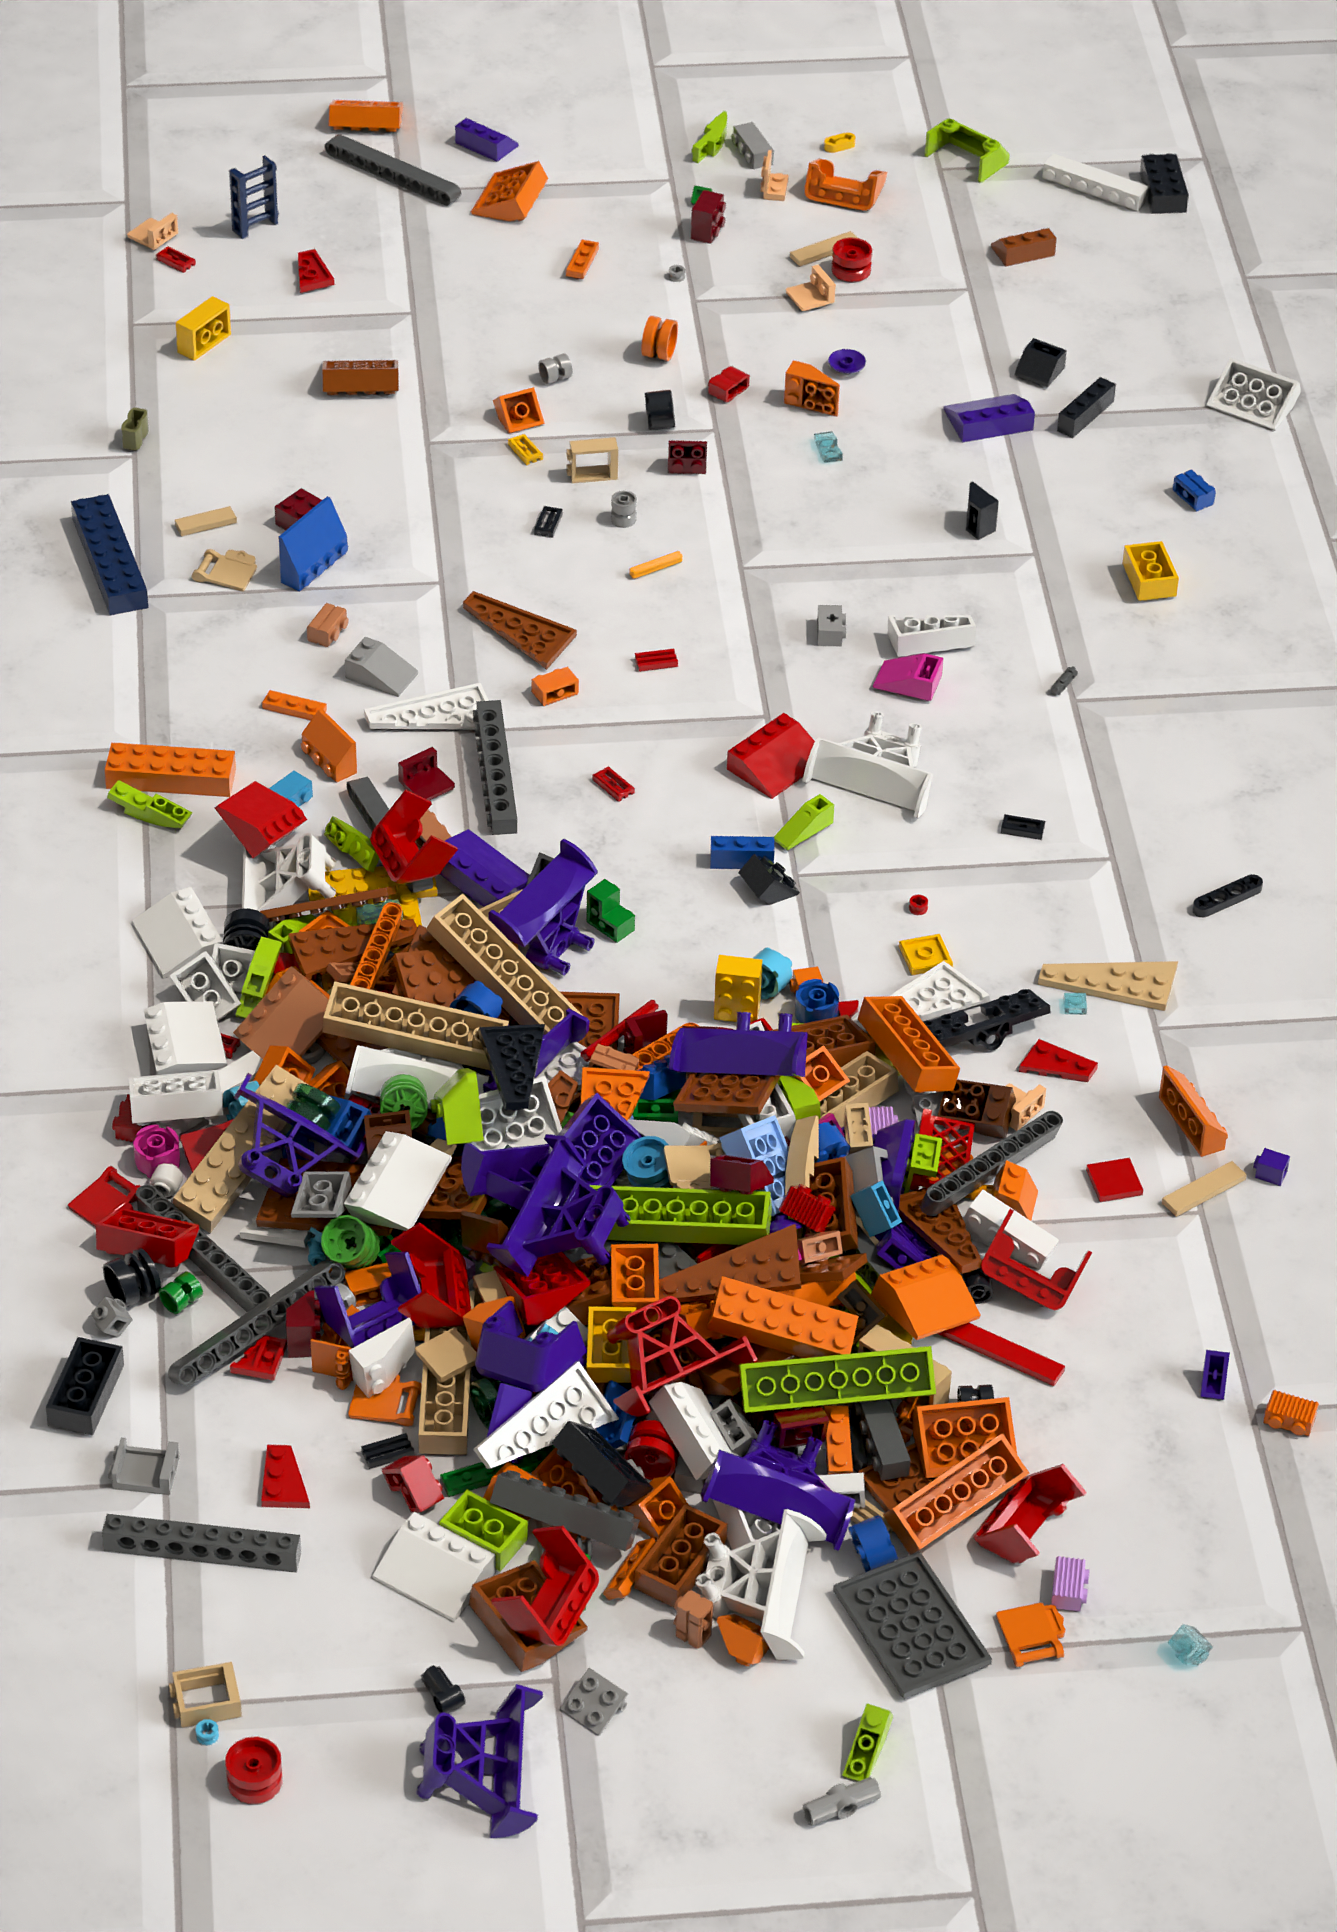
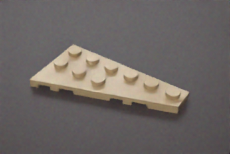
[1038,961,1178,1011]

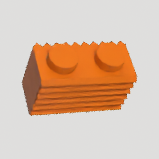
[531,666,579,706]
[1263,1390,1319,1436]

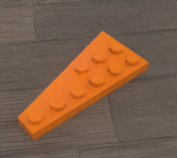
[581,1067,650,1121]

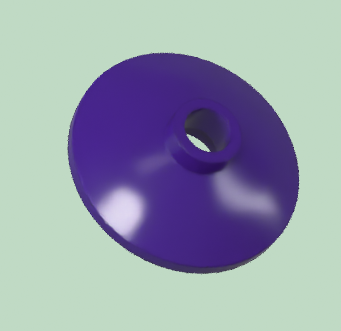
[828,349,866,373]
[769,1214,806,1233]

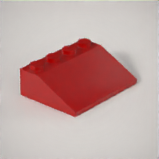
[727,713,815,799]
[214,781,308,858]
[493,1252,590,1325]

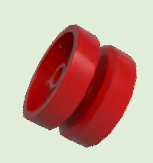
[831,237,873,282]
[624,1420,680,1480]
[225,1736,283,1804]

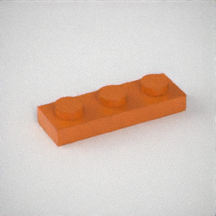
[566,239,599,279]
[262,690,327,720]
[823,1406,853,1475]
[603,1538,656,1600]

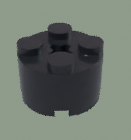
[645,390,675,430]

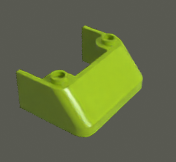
[925,118,1010,183]
[430,1068,484,1145]

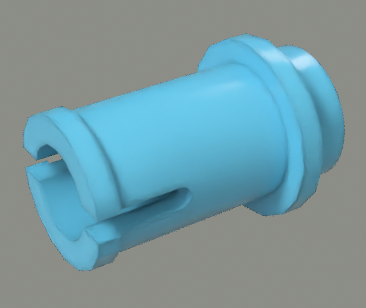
[307,1238,326,1266]

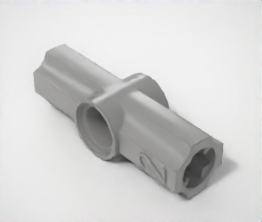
[803,1777,881,1825]

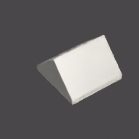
[212,943,255,992]

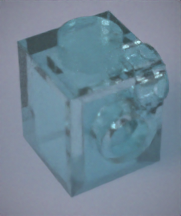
[1167,1624,1213,1665]

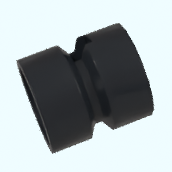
[961,1262,993,1304]
[957,1384,994,1402]

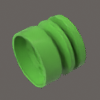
[380,1074,428,1130]
[321,1215,380,1271]

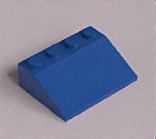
[279,496,348,592]

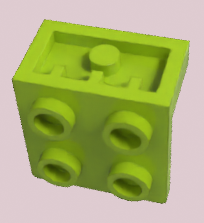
[902,1133,942,1194]

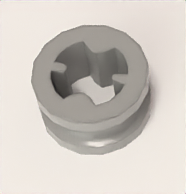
[669,265,685,282]

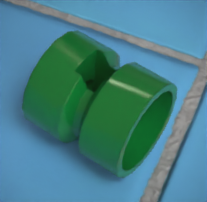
[159,1271,203,1314]

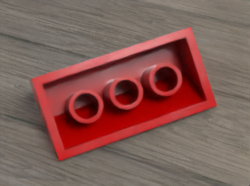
[96,1208,199,1268]

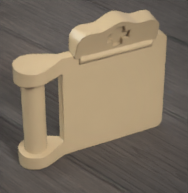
[192,549,257,591]
[663,1143,726,1190]

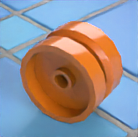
[641,316,678,361]

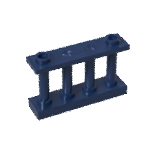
[229,155,279,239]

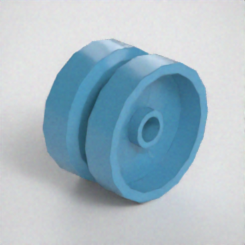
[622,1136,673,1188]

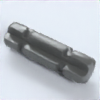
[1050,666,1078,695]

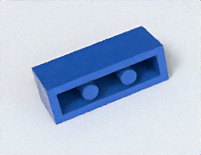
[710,836,775,869]
[637,1055,686,1100]

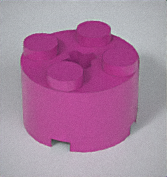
[133,1125,180,1178]

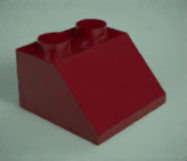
[773,1406,829,1449]

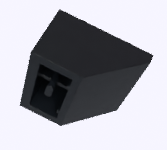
[1015,338,1067,387]
[966,481,999,540]
[738,854,800,904]

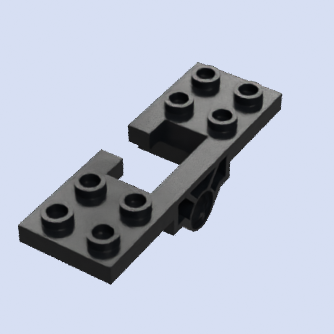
[923,989,1051,1051]

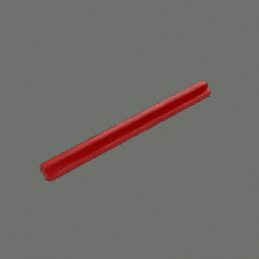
[581,1000,659,1062]

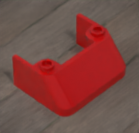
[370,789,458,884]
[981,1209,1092,1310]
[391,1222,471,1329]
[973,1464,1087,1563]
[491,1526,599,1646]

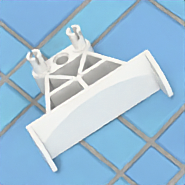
[803,711,933,818]
[232,833,336,931]
[345,1045,489,1109]
[696,1509,826,1660]

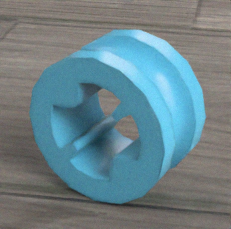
[196,1719,219,1745]

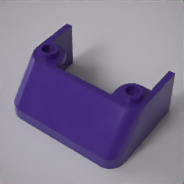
[872,1119,915,1214]
[314,1252,421,1348]
[475,1300,587,1392]

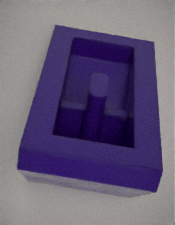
[1200,1349,1230,1400]

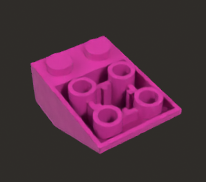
[873,653,944,701]

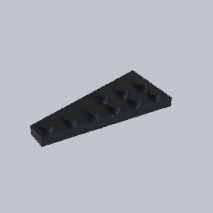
[479,1024,545,1111]

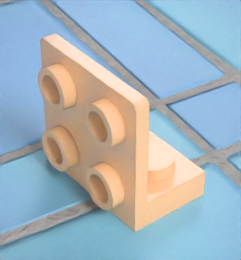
[761,150,789,201]
[127,213,178,250]
[786,265,836,311]
[1006,1083,1046,1131]

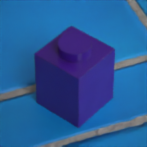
[1253,1148,1290,1186]

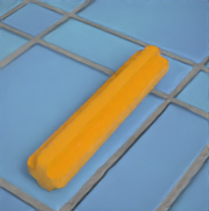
[629,551,683,579]

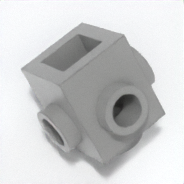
[91,1297,133,1337]

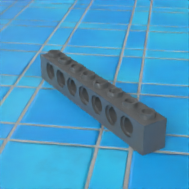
[473,700,517,835]
[102,1514,301,1572]

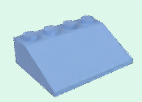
[719,1115,789,1216]

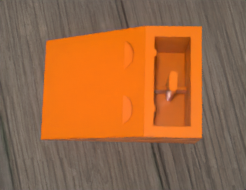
[784,360,840,416]

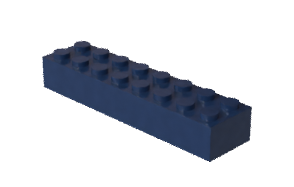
[71,494,149,616]

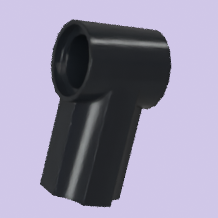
[421,1665,466,1713]

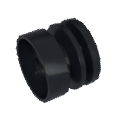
[223,908,269,951]
[103,1248,161,1307]

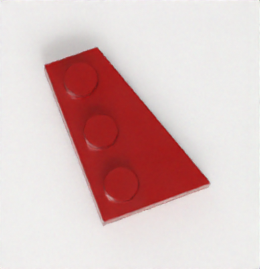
[298,249,335,293]
[1019,1039,1098,1082]
[261,1445,310,1508]

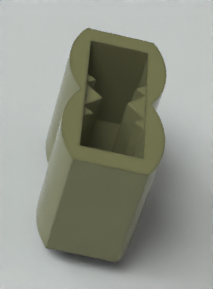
[121,407,149,450]

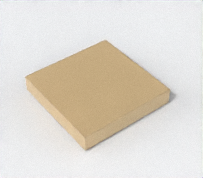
[415,1327,477,1383]

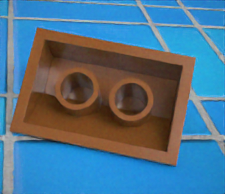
[991,228,1057,267]

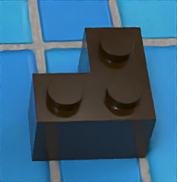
[837,1279,888,1346]

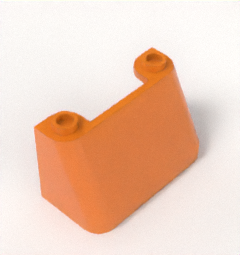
[805,158,887,211]

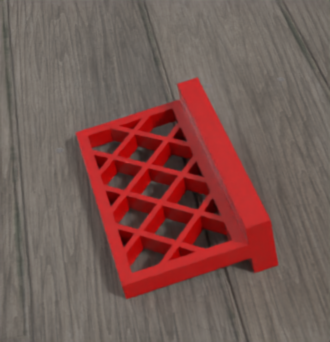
[910,1108,975,1190]

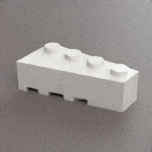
[888,615,976,657]
[963,1190,1059,1270]

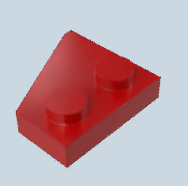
[230,1336,287,1381]

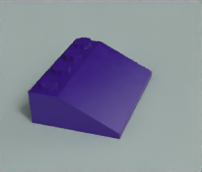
[943,394,1035,443]
[440,829,530,907]
[537,1093,643,1186]

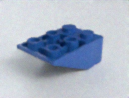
[297,1092,372,1151]

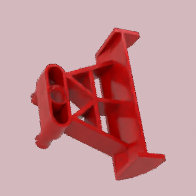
[606,1296,758,1416]

